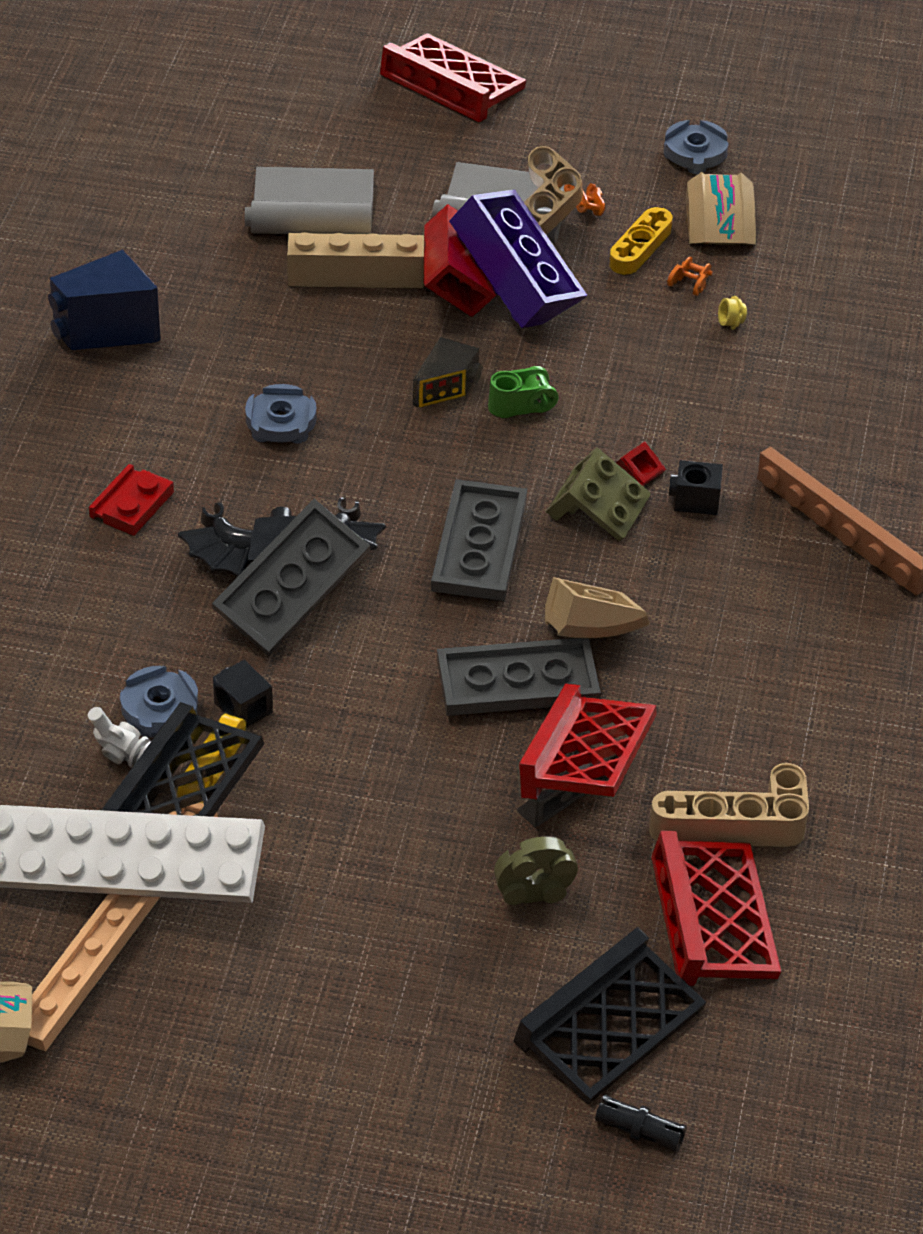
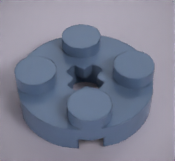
[663,120,728,174]
[245,384,317,443]
[120,666,199,738]

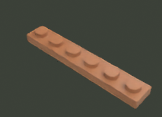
[757,446,923,596]

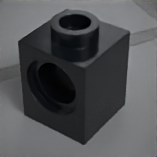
[669,460,723,515]
[213,659,273,728]

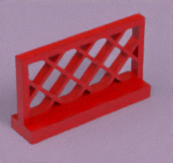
[380,33,526,122]
[519,684,657,800]
[651,831,781,986]

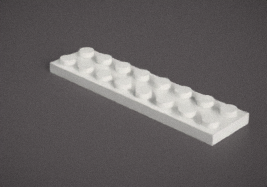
[0,805,265,903]

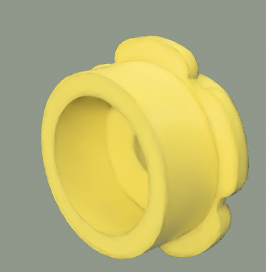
[718,296,747,330]

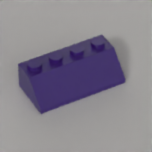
[449,189,587,328]

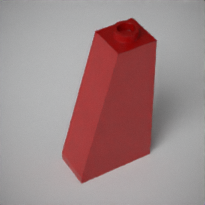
[424,204,496,317]

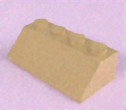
[287,232,424,288]

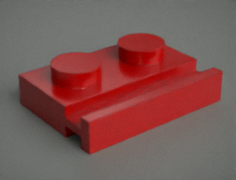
[89,464,174,536]

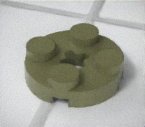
[494,837,578,905]

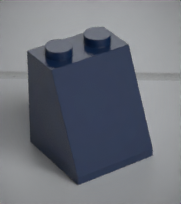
[48,250,161,350]

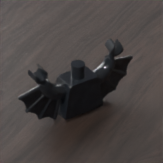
[178,497,386,577]

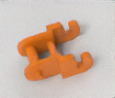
[564,183,605,216]
[667,257,713,296]

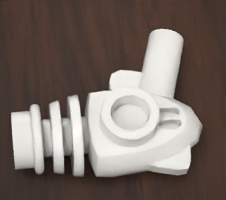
[88,707,151,768]

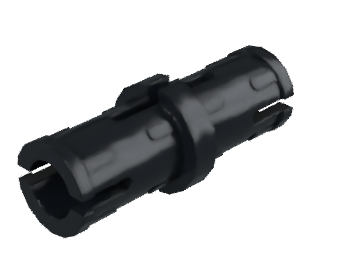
[595,1095,687,1152]

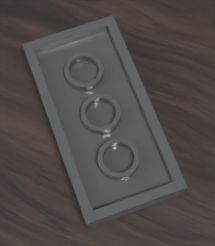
[431,479,528,601]
[212,498,370,656]
[437,638,601,716]

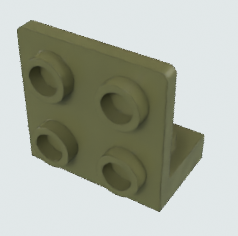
[546,447,650,541]

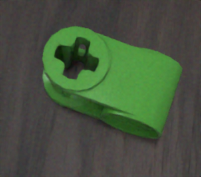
[488,366,559,418]

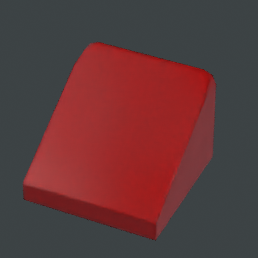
[616,441,667,486]

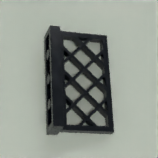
[101,702,265,817]
[513,927,706,1105]

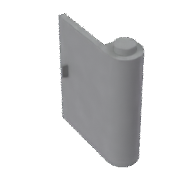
[432,162,564,244]
[245,167,374,234]

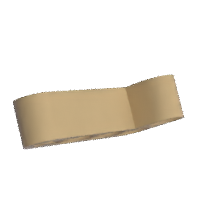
[524,146,583,235]
[649,763,809,847]

